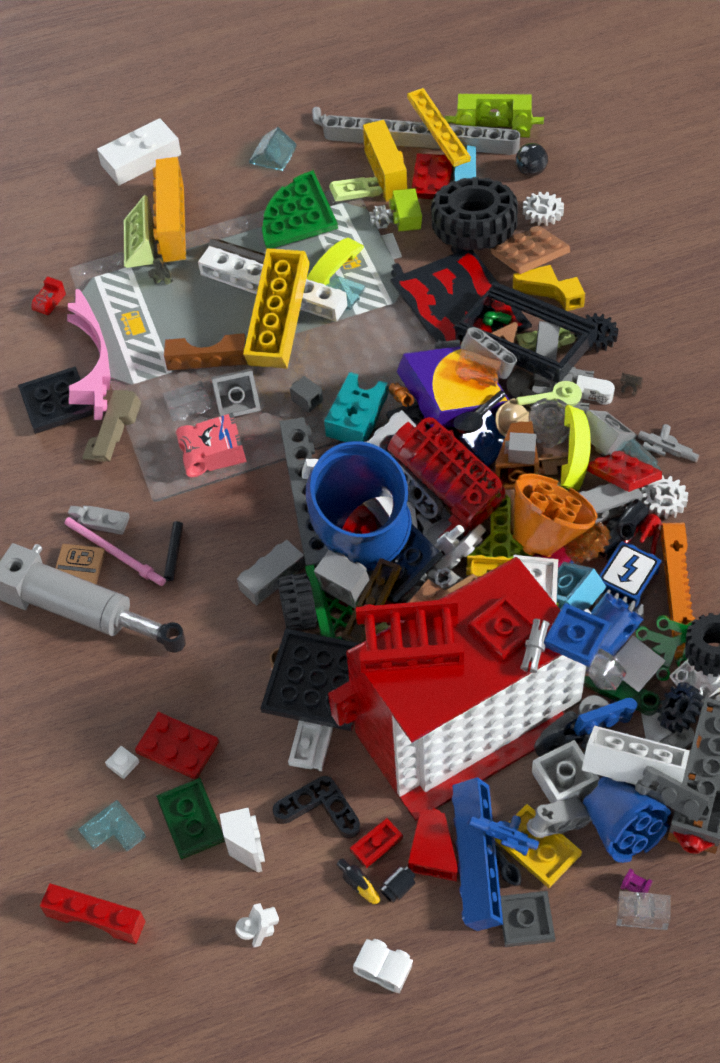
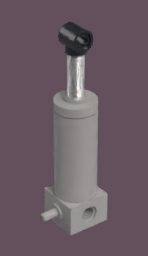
[0,543,186,653]

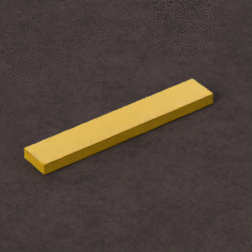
[407,88,471,167]

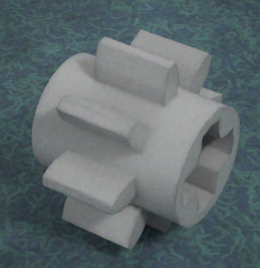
[369,205,393,229]

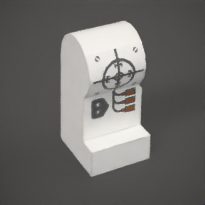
[577,375,615,405]

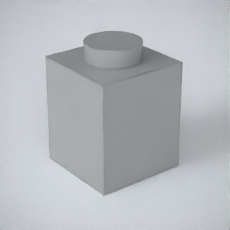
[504,432,536,464]

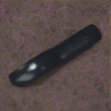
[495,845,522,886]

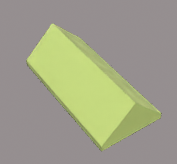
[124,195,154,268]

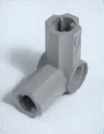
[427,567,463,590]

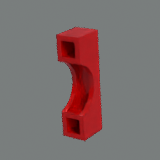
[40,883,146,944]

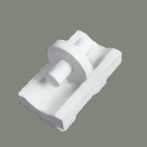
[235,903,279,948]

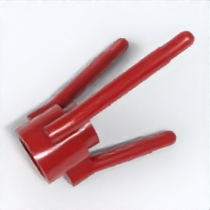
[623,514,661,555]

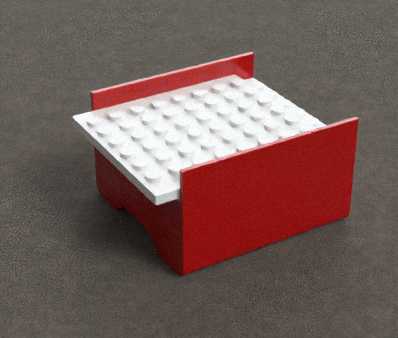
[329,557,591,821]

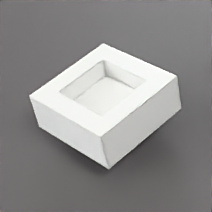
[105,746,140,779]

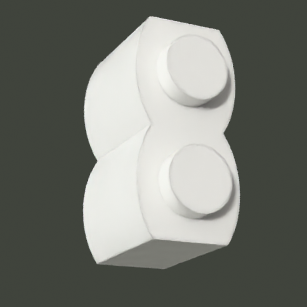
[353,939,413,993]

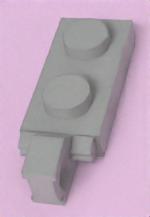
[68,506,130,535]

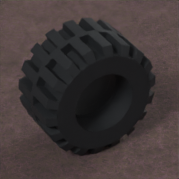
[278,573,317,631]
[685,613,720,677]

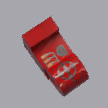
[31,276,66,316]

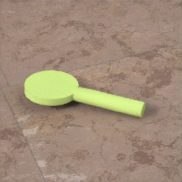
[516,381,582,406]

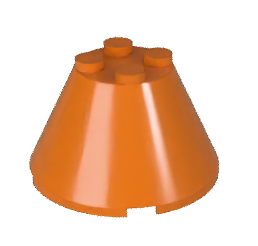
[512,474,597,557]

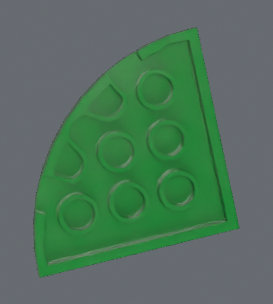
[262,170,338,249]

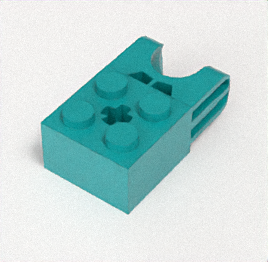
[324,372,389,442]

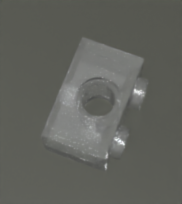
[616,891,671,930]

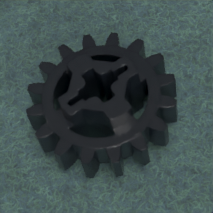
[574,313,619,352]
[657,682,704,733]

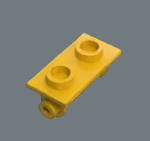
[466,555,512,577]

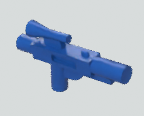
[468,815,539,856]

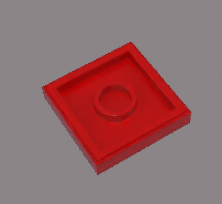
[468,595,541,661]

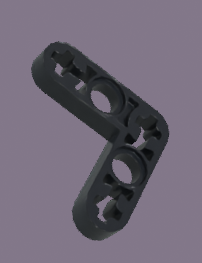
[273,776,360,838]

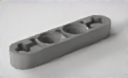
[390,454,443,519]

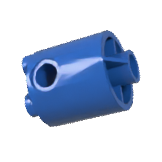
[591,592,643,660]

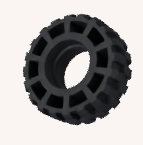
[431,177,518,250]

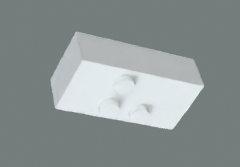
[97,118,181,186]
[582,726,690,787]

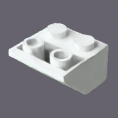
[220,808,265,872]

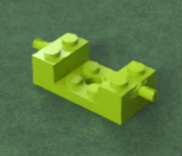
[445,94,544,138]

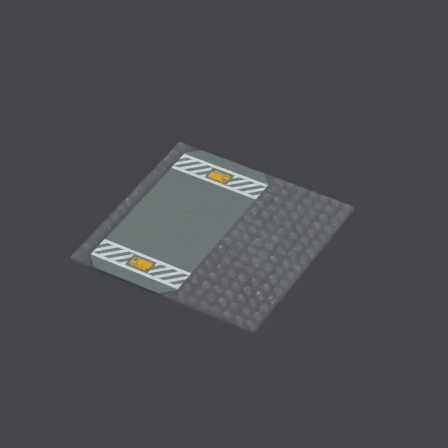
[69,190,435,502]

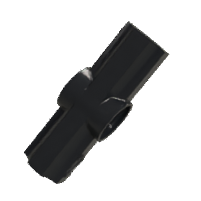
[593,499,649,559]

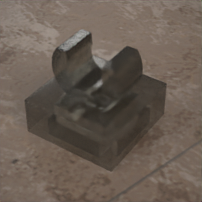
[148,258,173,285]
[620,373,644,397]

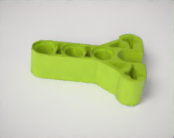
[468,493,533,558]

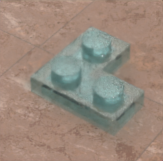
[78,800,146,851]

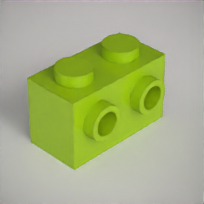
[389,189,422,231]

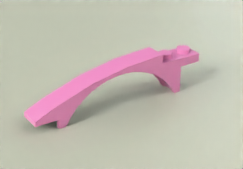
[67,289,110,420]

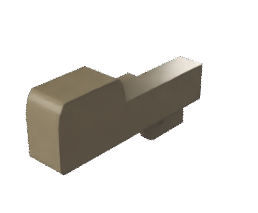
[82,390,141,462]

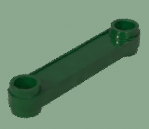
[583,665,660,716]

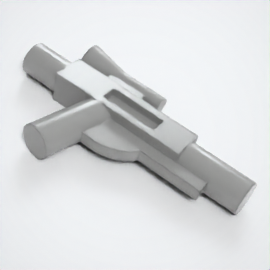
[638,424,699,463]

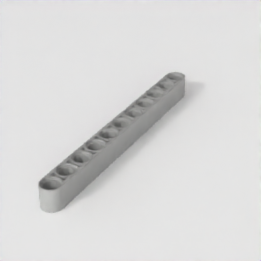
[323,115,520,155]

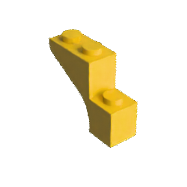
[513,265,585,311]

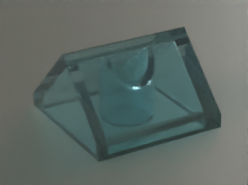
[249,127,297,171]

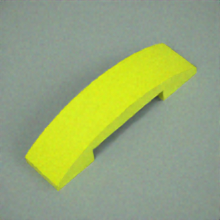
[307,238,364,286]
[561,405,590,491]

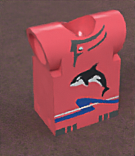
[176,413,247,477]

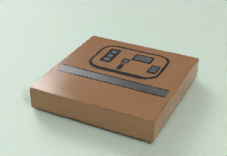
[55,544,106,584]

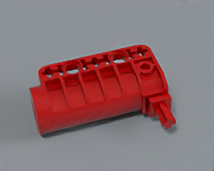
[388,417,507,538]

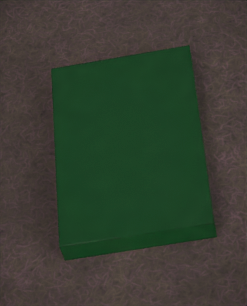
[156,778,225,860]

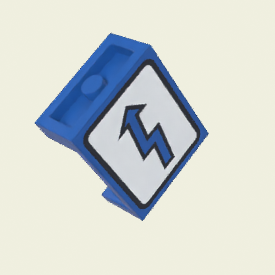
[599,541,662,608]

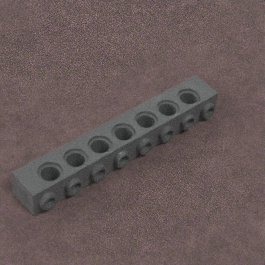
[279,417,329,568]

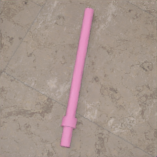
[65,517,166,586]

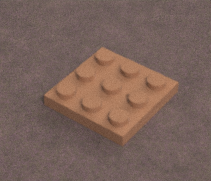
[490,226,570,274]

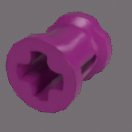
[620,868,653,900]

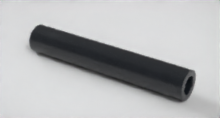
[163,521,183,581]

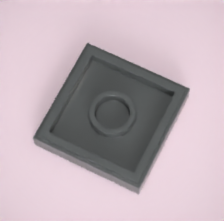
[500,891,555,947]

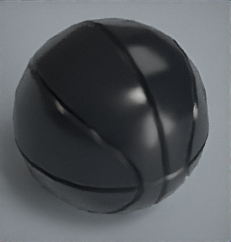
[515,143,548,176]

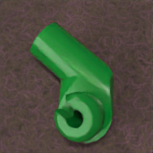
[482,311,512,326]

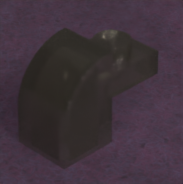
[507,367,542,414]

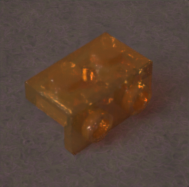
[455,349,501,387]

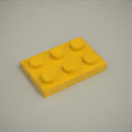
[494,804,582,888]

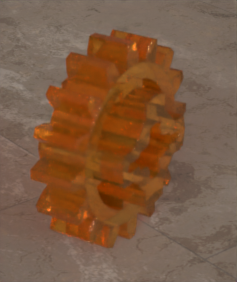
[564,522,611,563]

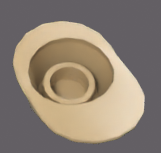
[495,398,530,437]

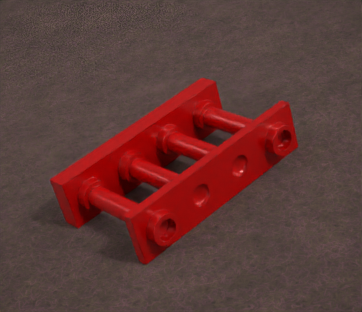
[355,598,464,673]

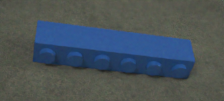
[451,777,503,931]

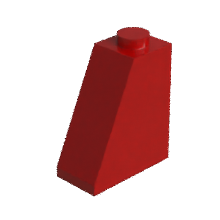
[408,808,458,882]

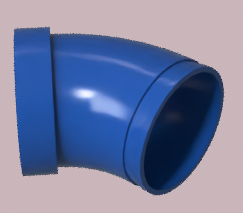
[306,441,412,571]

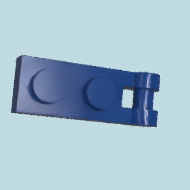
[573,698,637,736]

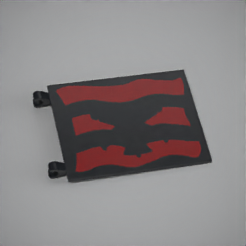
[390,247,532,346]

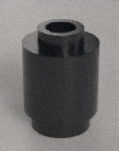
[379,866,416,903]

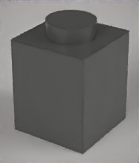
[290,376,323,413]

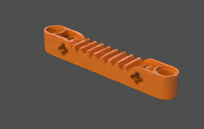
[661,522,695,660]

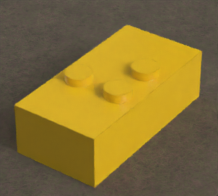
[363,120,407,202]

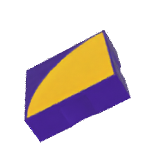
[396,346,509,428]

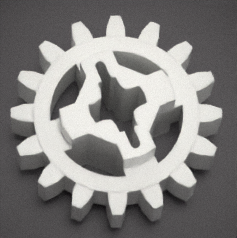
[523,192,564,226]
[641,475,688,519]

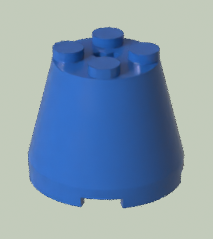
[583,776,671,863]

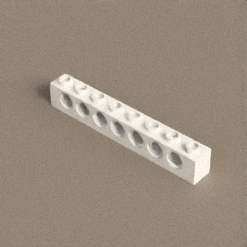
[198,246,347,322]

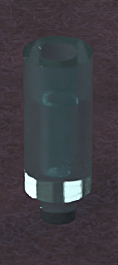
[624,439,661,470]

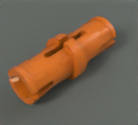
[389,382,414,407]

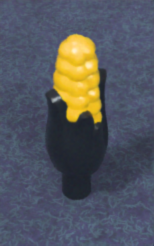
[336,858,380,905]

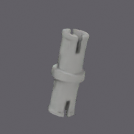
[521,619,549,673]

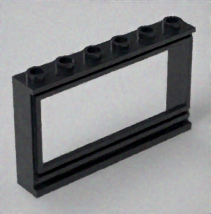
[455,281,598,383]

